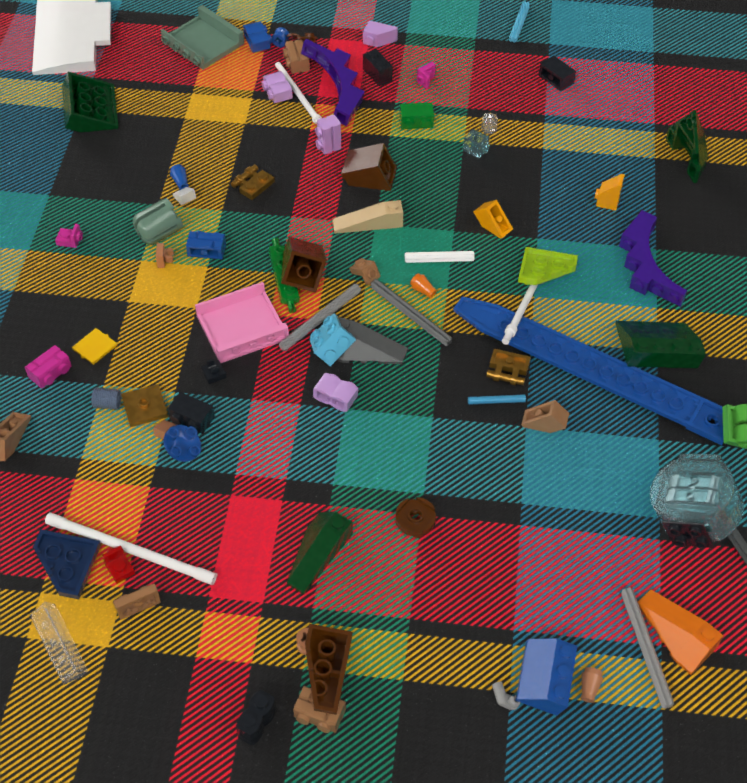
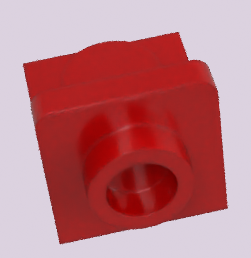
[102,546,135,584]

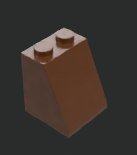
[341,143,397,191]
[281,237,327,293]

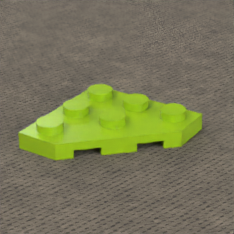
[518,247,578,285]

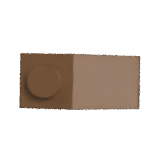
[521,400,569,433]

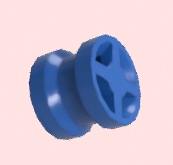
[272,27,290,47]

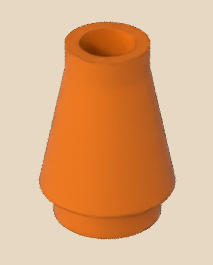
[410,273,437,298]

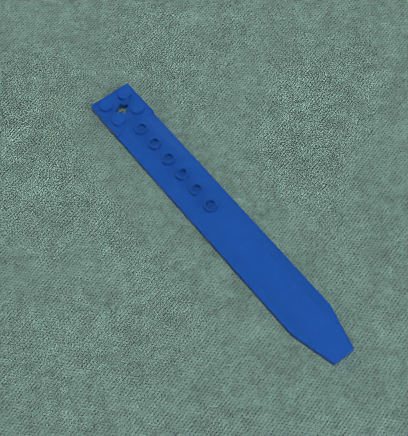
[453,296,724,445]

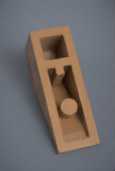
[0,412,31,461]

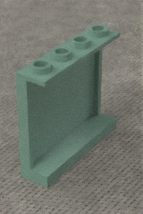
[161,5,244,70]

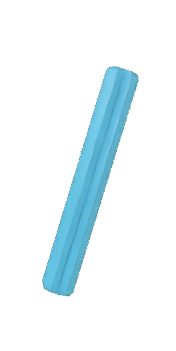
[509,1,530,43]

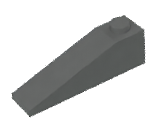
[336,317,408,364]

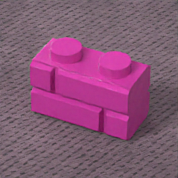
[25,345,72,389]

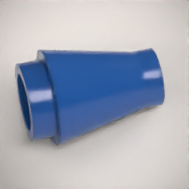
[170,164,189,190]

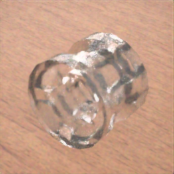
[481,113,498,134]

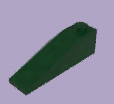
[287,512,353,595]

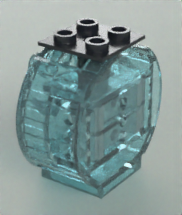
[650,454,744,549]

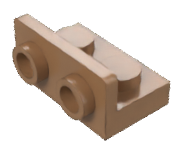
[113,584,161,620]

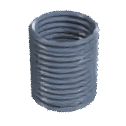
[91,387,121,410]

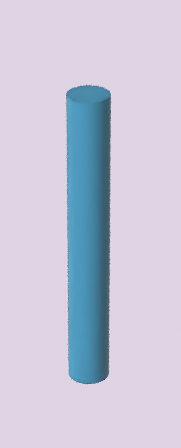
[468,395,526,405]

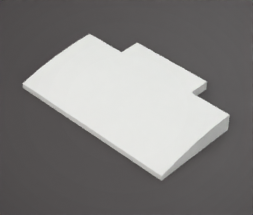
[32,0,111,75]

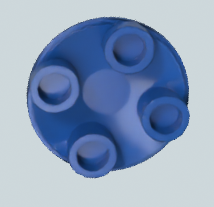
[163,425,201,462]

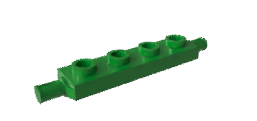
[269,238,300,313]

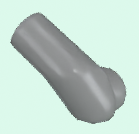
[492,682,520,710]

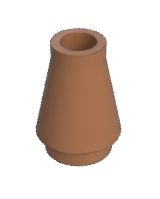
[581,667,604,703]

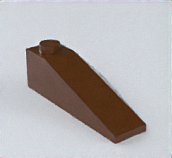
[305,624,353,715]

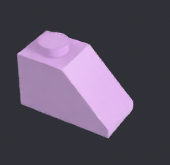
[363,20,398,47]

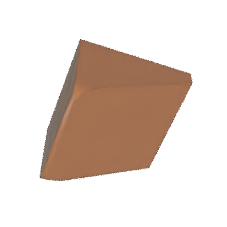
[153,420,177,439]

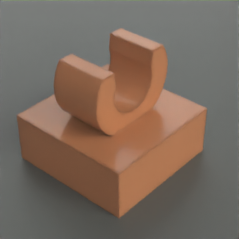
[156,243,174,268]

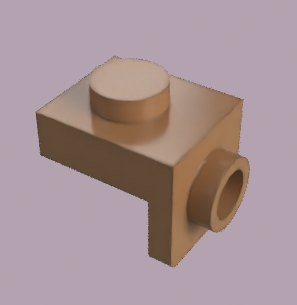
[349,259,380,285]

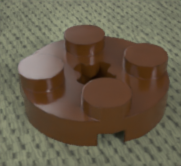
[395,497,436,538]

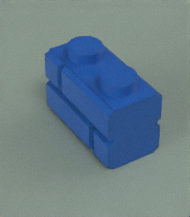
[186,231,226,259]

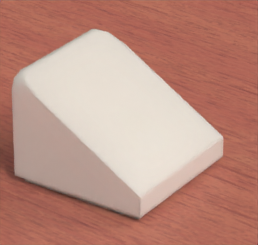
[173,187,196,205]

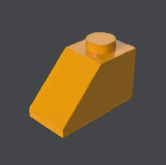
[594,174,625,211]
[473,200,513,239]

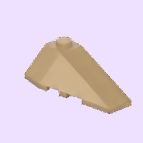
[332,200,403,234]

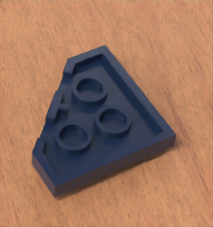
[33,529,101,599]

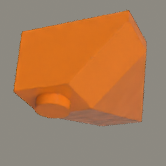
[638,589,724,675]

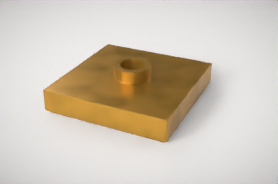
[121,384,168,427]

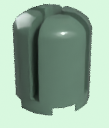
[133,198,183,245]

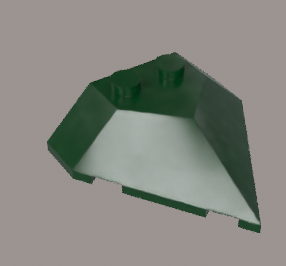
[666,110,708,183]

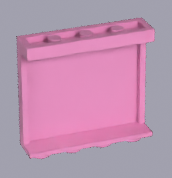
[195,282,289,363]

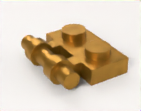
[231,164,275,200]
[486,349,531,386]

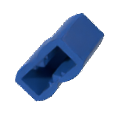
[243,21,272,53]

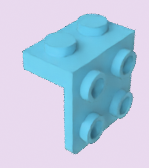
[310,313,356,366]

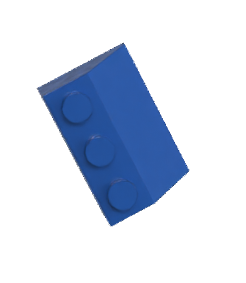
[516,638,577,716]

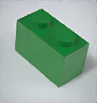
[400,102,434,129]

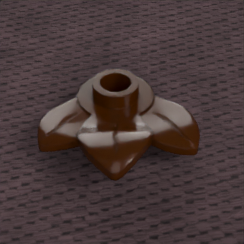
[287,33,317,43]

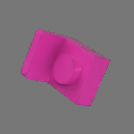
[417,61,436,89]
[55,224,83,248]

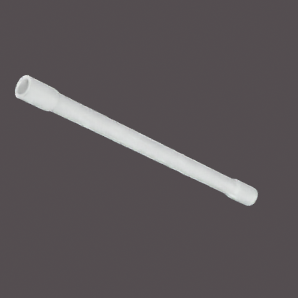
[45,512,217,585]

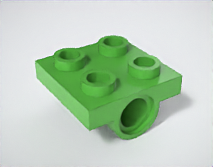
[722,404,747,449]

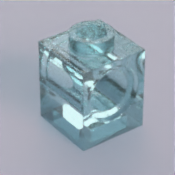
[463,129,490,158]

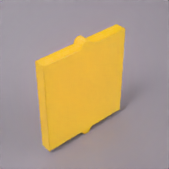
[72,328,117,365]

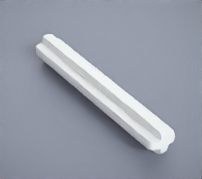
[405,251,475,263]

